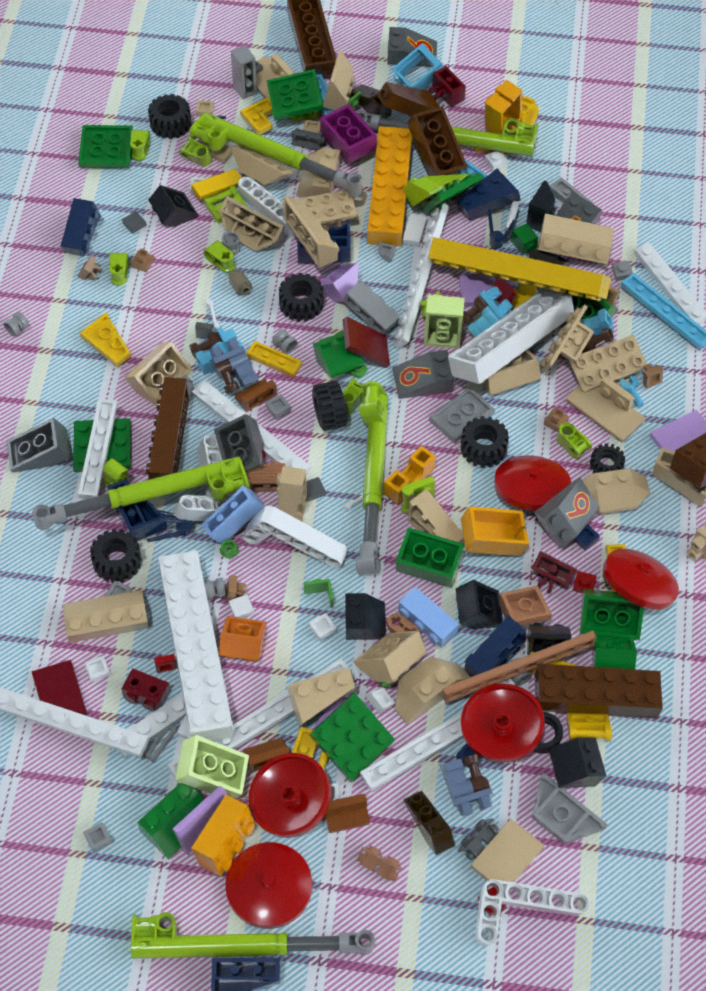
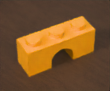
[383,445,436,504]

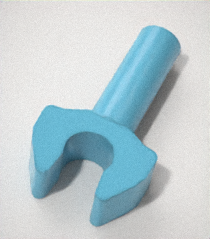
[620,375,644,407]

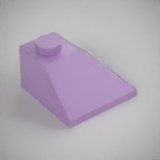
[320,263,359,302]

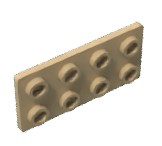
[256,53,295,98]
[282,190,357,230]
[539,305,594,374]
[569,335,647,392]
[566,376,646,442]

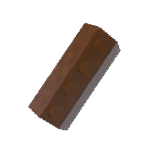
[407,106,468,176]

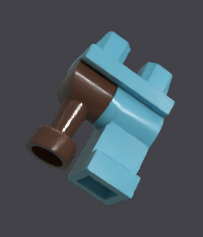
[463,286,513,337]
[580,308,614,354]
[189,327,243,375]

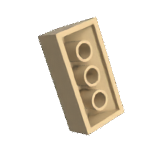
[284,196,339,268]
[537,214,614,264]
[63,590,149,643]

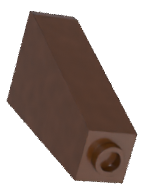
[377,82,440,116]

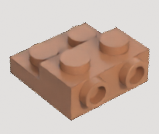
[499,586,552,626]

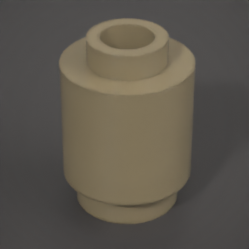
[228,269,252,295]

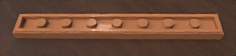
[442,631,596,703]

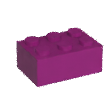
[320,104,377,164]

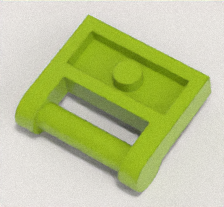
[203,185,248,224]
[401,476,435,514]

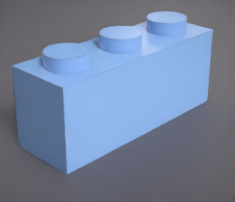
[201,485,264,544]
[398,587,459,648]

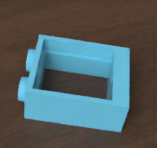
[392,43,443,90]

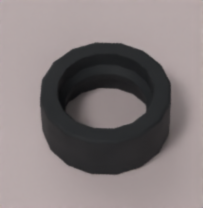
[533,712,563,754]

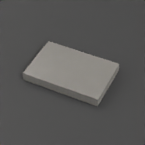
[429,387,495,444]

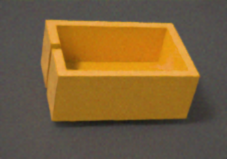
[484,80,523,134]
[461,506,529,556]
[191,795,255,877]

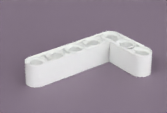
[238,177,297,238]
[173,434,231,521]
[242,506,348,568]
[475,879,590,946]

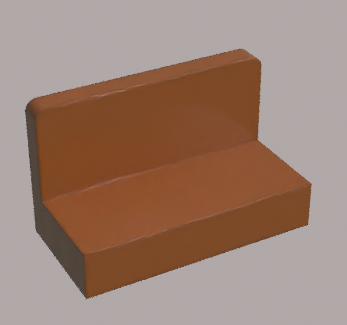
[235,379,277,412]
[243,738,290,773]
[325,793,370,833]

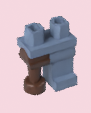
[209,338,259,393]
[440,753,493,816]

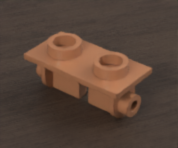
[357,845,403,882]

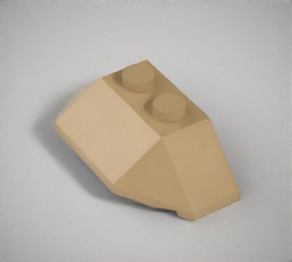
[231,145,293,186]
[219,196,285,252]
[582,469,650,514]
[395,656,470,725]

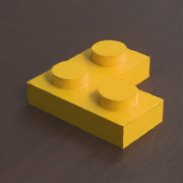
[240,97,273,135]

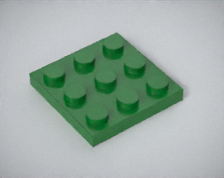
[266,69,324,121]
[78,125,133,168]
[421,172,484,214]
[73,418,131,472]
[309,693,395,782]

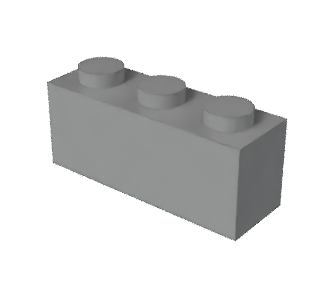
[231,45,257,100]
[343,281,400,335]

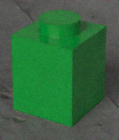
[511,223,538,255]

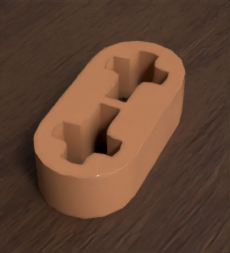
[387,613,420,633]

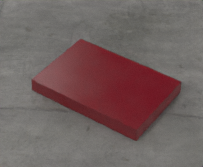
[342,316,390,368]
[31,659,87,728]

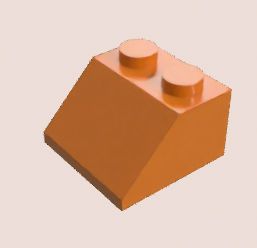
[219,616,267,661]

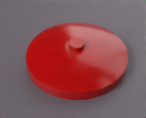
[494,455,571,511]
[603,549,679,610]
[461,684,545,763]
[248,753,331,838]
[225,842,312,929]

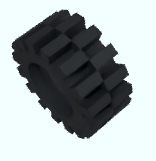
[589,443,625,473]

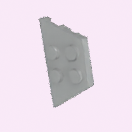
[531,773,608,845]

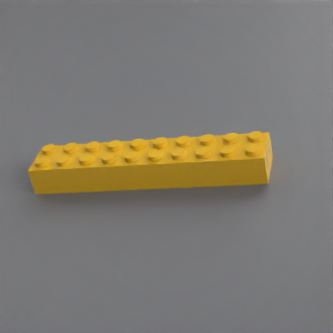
[428,237,612,301]

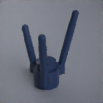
[488,207,516,249]
[147,510,192,542]

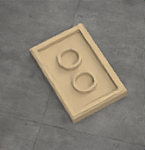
[470,819,544,882]

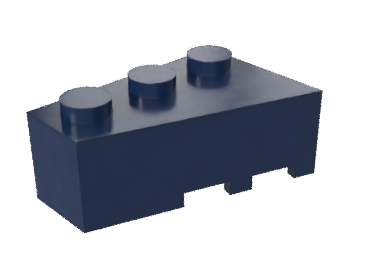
[457,168,521,221]
[60,198,101,256]
[297,222,351,263]
[108,479,168,541]
[464,615,526,677]
[211,958,280,991]

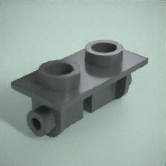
[291,128,327,150]
[458,818,499,860]

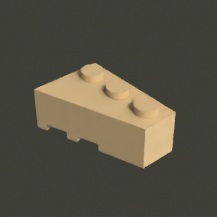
[652,448,706,507]
[276,466,307,522]
[408,489,465,544]
[287,668,355,728]

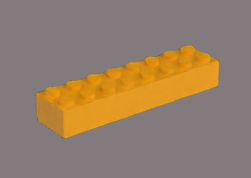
[367,126,412,247]

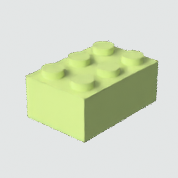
[424,295,465,349]
[175,735,249,798]

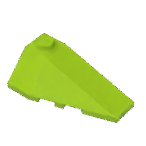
[403,174,469,207]

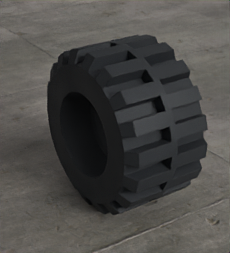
[148,94,191,139]
[279,273,324,321]
[312,381,348,431]
[460,416,509,468]
[90,529,142,583]

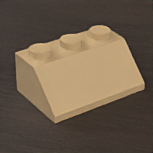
[323,51,355,111]
[296,147,340,197]
[124,341,192,405]
[482,349,541,395]
[353,631,427,683]

